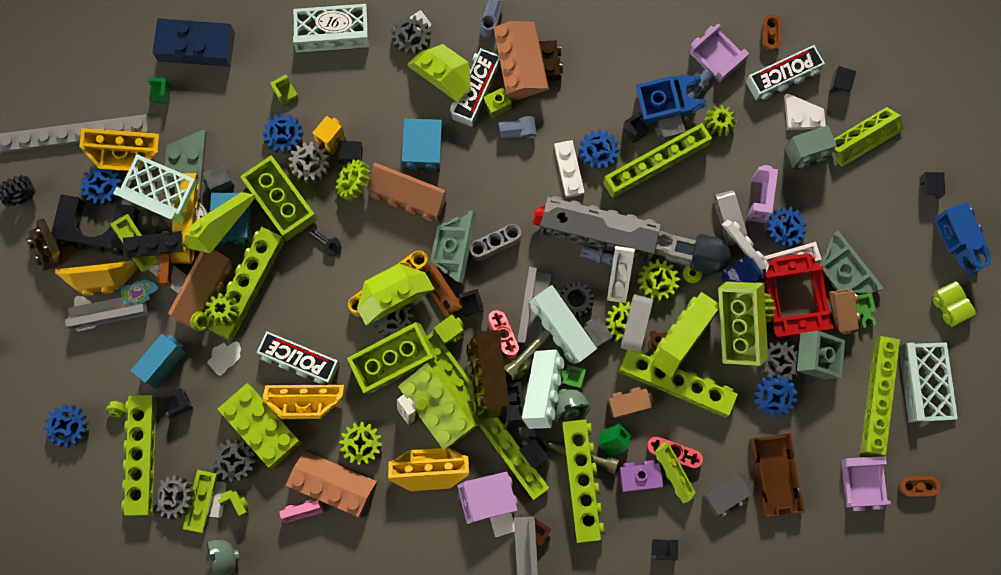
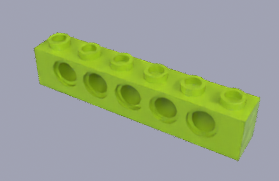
[603,123,712,199]
[207,227,285,342]
[860,336,900,457]
[618,350,738,418]
[121,395,157,516]
[563,419,605,543]

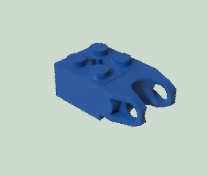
[636,75,707,126]
[934,202,991,275]

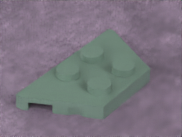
[164,130,207,201]
[430,210,477,284]
[819,230,884,295]

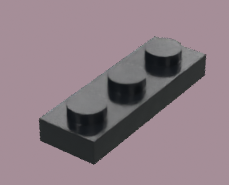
[123,231,184,259]

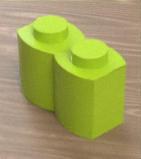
[932,281,976,327]

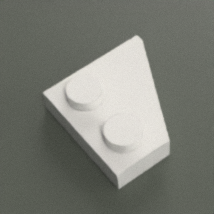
[784,94,826,130]

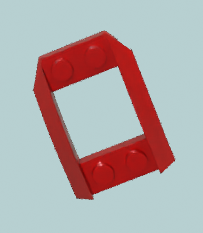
[765,253,834,341]

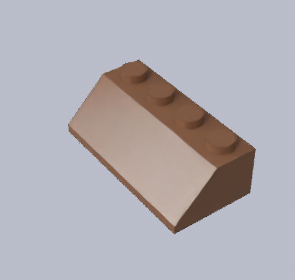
[494,21,549,101]
[367,162,447,221]
[168,249,233,328]
[285,451,377,518]

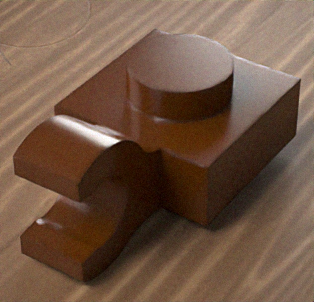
[518,515,552,546]

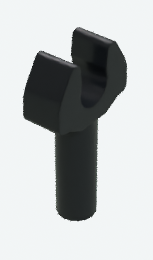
[309,228,342,257]

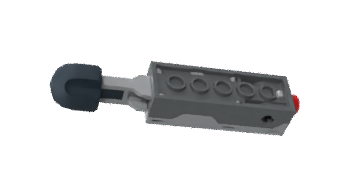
[532,196,731,274]

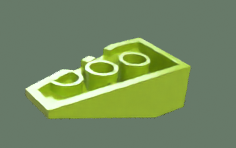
[183,192,256,253]

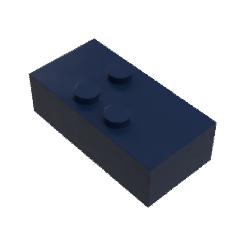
[152,18,235,67]

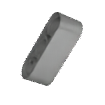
[714,190,748,246]
[470,224,521,261]
[621,294,653,353]

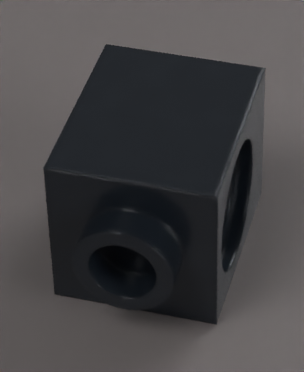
[519,435,551,469]

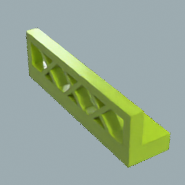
[832,107,904,167]

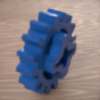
[262,113,304,154]
[578,129,620,171]
[80,166,123,206]
[765,206,808,248]
[754,374,797,417]
[43,404,89,448]

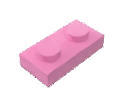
[279,499,323,524]

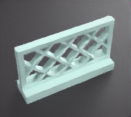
[293,4,369,53]
[113,154,198,224]
[899,343,958,423]

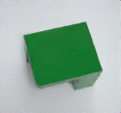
[147,77,171,104]
[598,424,631,457]

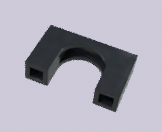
[51,194,140,256]

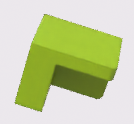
[270,74,298,106]

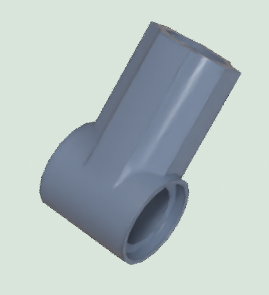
[480,0,503,38]
[499,116,537,140]

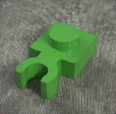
[856,292,876,328]
[560,365,587,390]

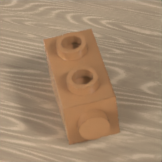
[829,289,860,334]
[607,387,654,420]

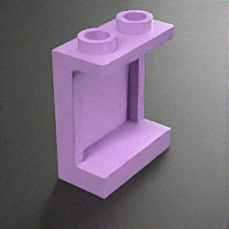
[690,23,750,83]
[746,165,778,223]
[841,456,891,511]
[457,472,518,524]

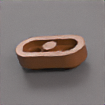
[762,14,782,51]
[899,476,941,497]

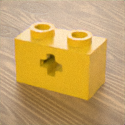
[313,116,346,156]

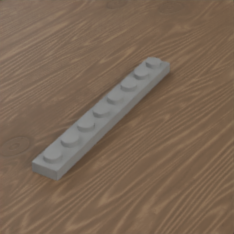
[0,114,149,154]

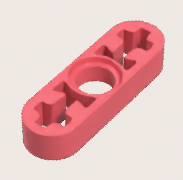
[488,311,519,361]
[647,437,703,469]

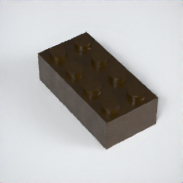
[466,330,510,419]

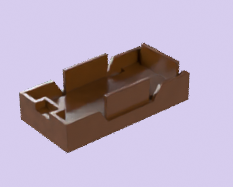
[749,433,805,518]

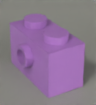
[619,460,663,493]

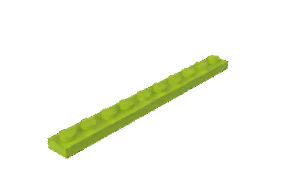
[427,331,549,500]

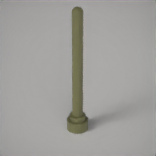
[504,329,551,381]
[527,436,619,474]

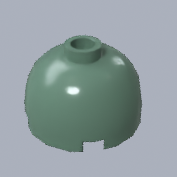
[554,389,591,426]
[207,540,240,575]

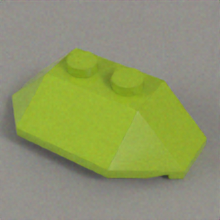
[407,44,471,103]
[357,263,435,326]

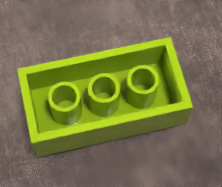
[240,155,317,242]
[718,282,768,366]
[652,292,719,378]
[347,322,438,394]
[398,362,480,450]
[218,383,302,470]

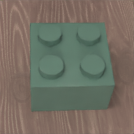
[785,125,837,169]
[797,331,845,380]

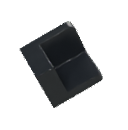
[829,66,856,93]
[623,112,649,143]
[337,141,363,165]
[920,172,945,199]
[459,289,484,317]
[164,388,193,418]
[651,539,679,561]

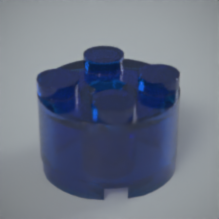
[720,255,766,284]

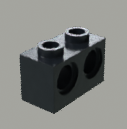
[501,382,525,429]

